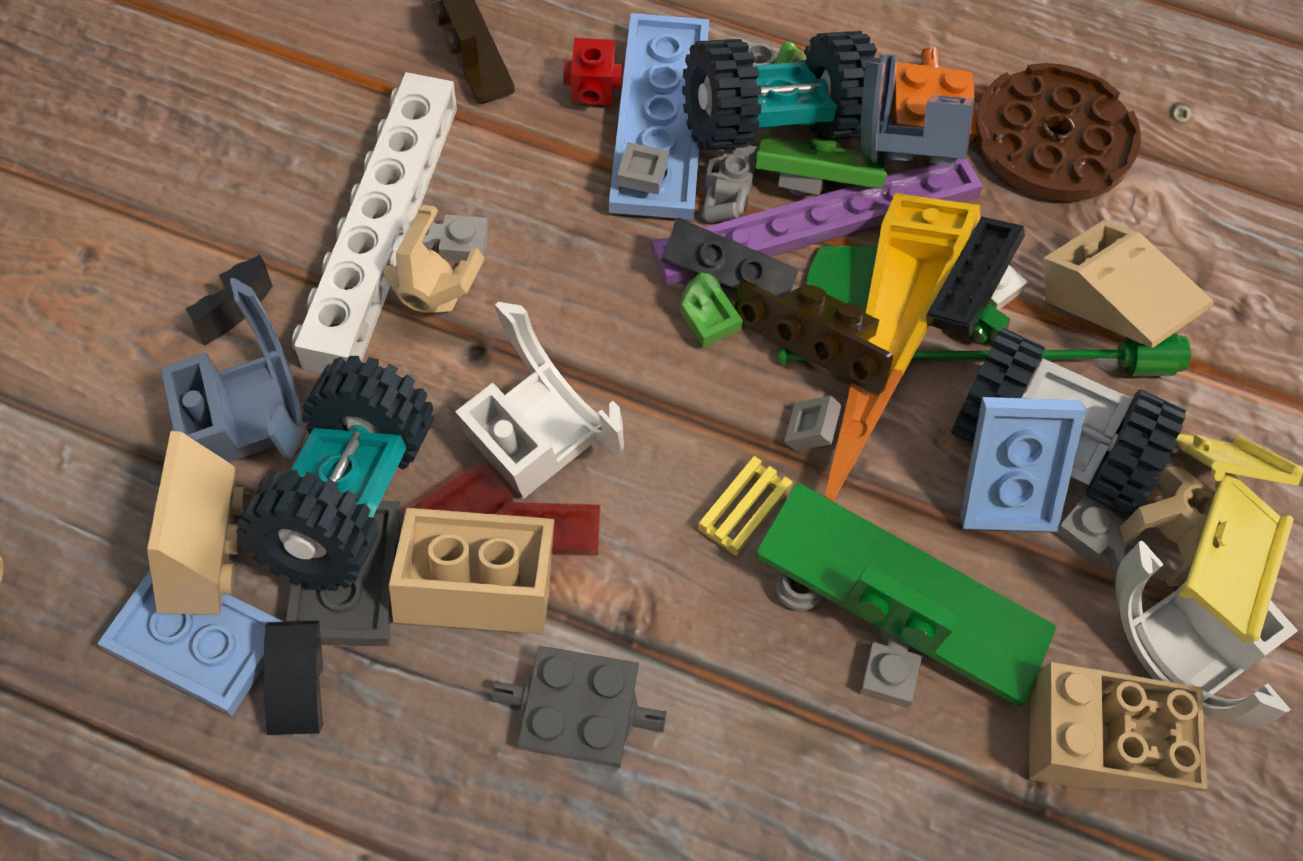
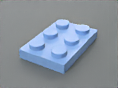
[960,397,1086,532]
[97,571,283,717]

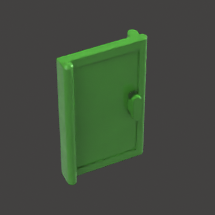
[756,136,887,189]

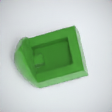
[680,272,743,347]

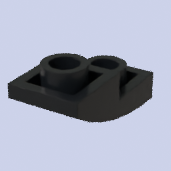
[185,255,273,346]
[264,620,323,735]

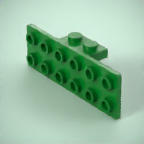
[755,483,1056,707]

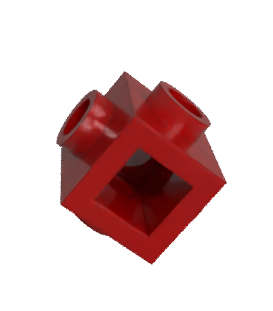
[563,37,622,105]

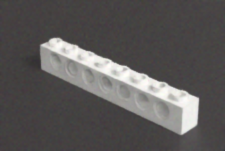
[292,72,457,374]

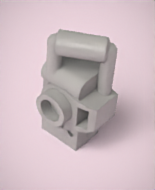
[701,145,759,224]

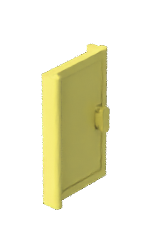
[1173,433,1303,486]
[1179,473,1294,643]

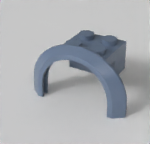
[861,54,975,165]
[160,278,305,462]

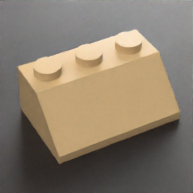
[147,431,246,615]
[389,508,554,634]

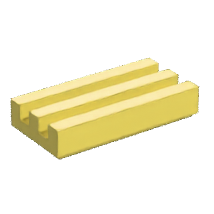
[698,456,793,557]

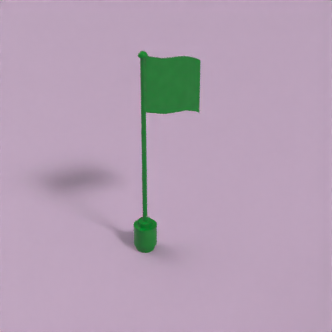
[776,246,1191,376]

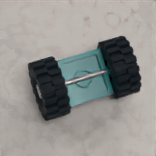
[682,31,884,151]
[236,356,434,591]

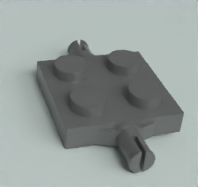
[492,645,667,768]

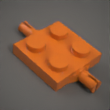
[892,47,977,163]

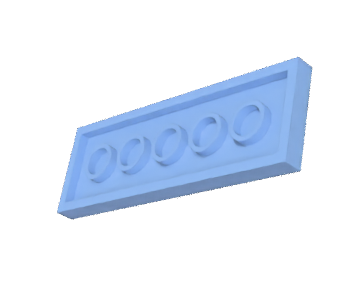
[609,13,709,220]

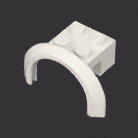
[455,302,624,499]
[1115,541,1298,729]

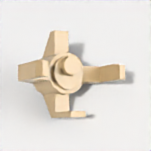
[383,205,485,313]
[1119,467,1215,587]

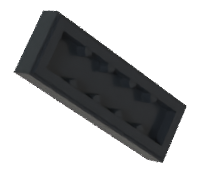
[926,216,1025,337]
[660,217,799,297]

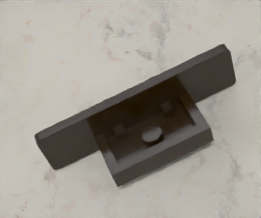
[431,0,515,103]
[735,281,893,395]

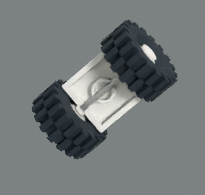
[950,327,1186,517]

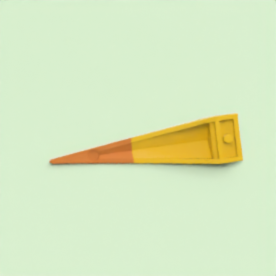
[825,193,981,502]

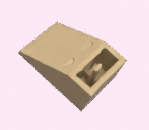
[1043,220,1213,348]
[1029,662,1207,791]

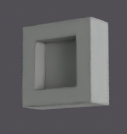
[617,142,669,195]
[778,172,826,196]
[784,395,841,451]

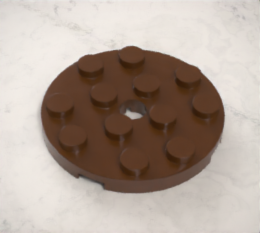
[975,63,1141,202]

